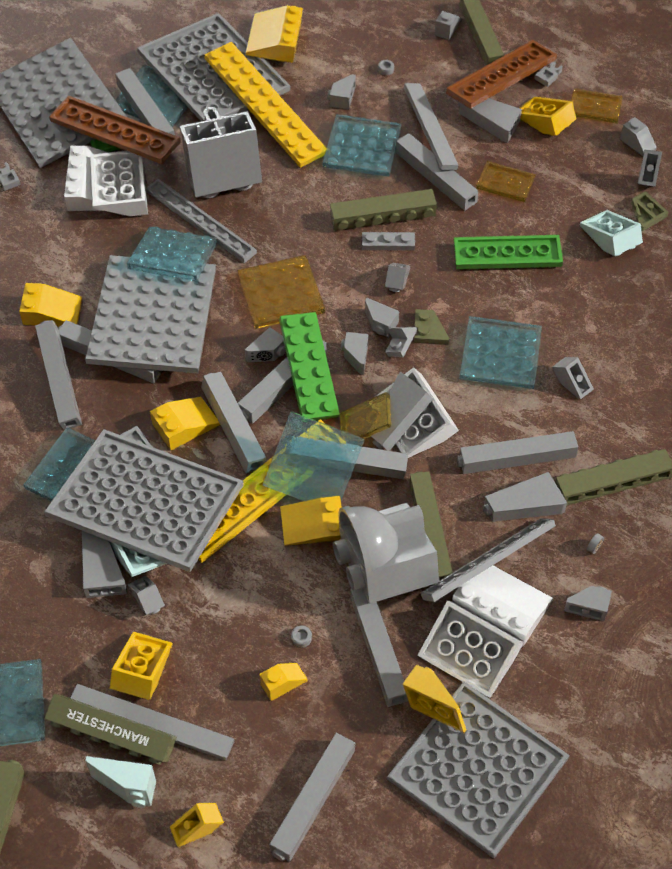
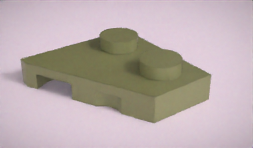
[631,191,669,232]
[414,309,449,345]

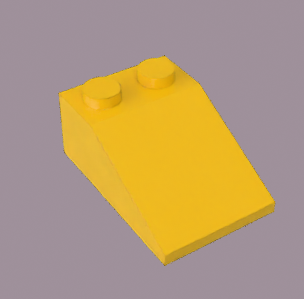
[520,96,576,136]
[19,283,82,327]
[150,397,220,450]
[280,496,341,546]
[110,632,172,700]
[403,665,466,733]

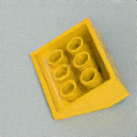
[245,6,303,63]

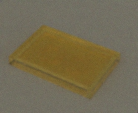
[571,88,623,124]
[476,161,536,202]
[340,392,391,445]

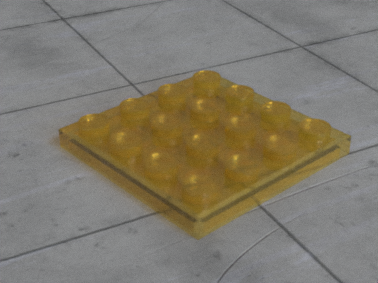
[237,255,325,329]

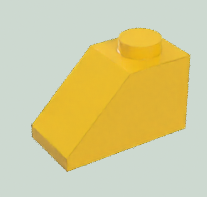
[260,663,307,701]
[170,803,224,847]

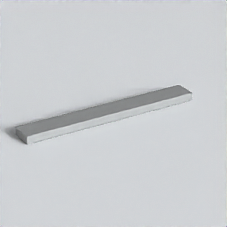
[404,83,458,170]
[146,179,257,263]
[420,518,556,602]
[70,684,234,760]

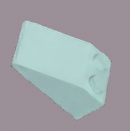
[580,210,643,256]
[109,541,167,577]
[85,756,156,808]

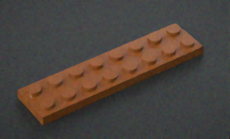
[446,40,557,109]
[49,95,181,164]

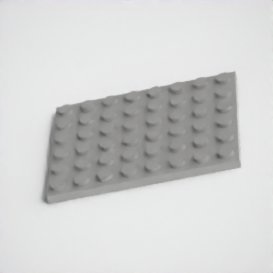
[137,13,290,121]
[0,38,127,168]
[86,255,216,373]
[45,429,243,572]

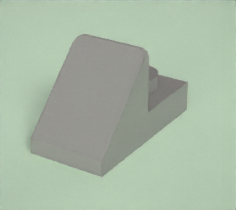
[385,327,417,357]

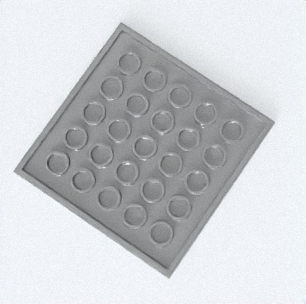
[387,681,570,858]

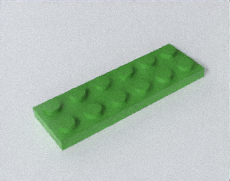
[454,235,563,269]
[279,312,340,422]

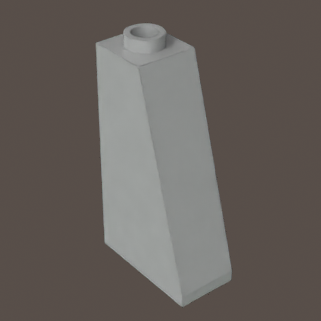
[458,98,522,143]
[369,372,433,451]
[483,472,567,522]
[82,531,127,598]

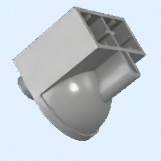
[180,107,262,198]
[333,503,439,604]

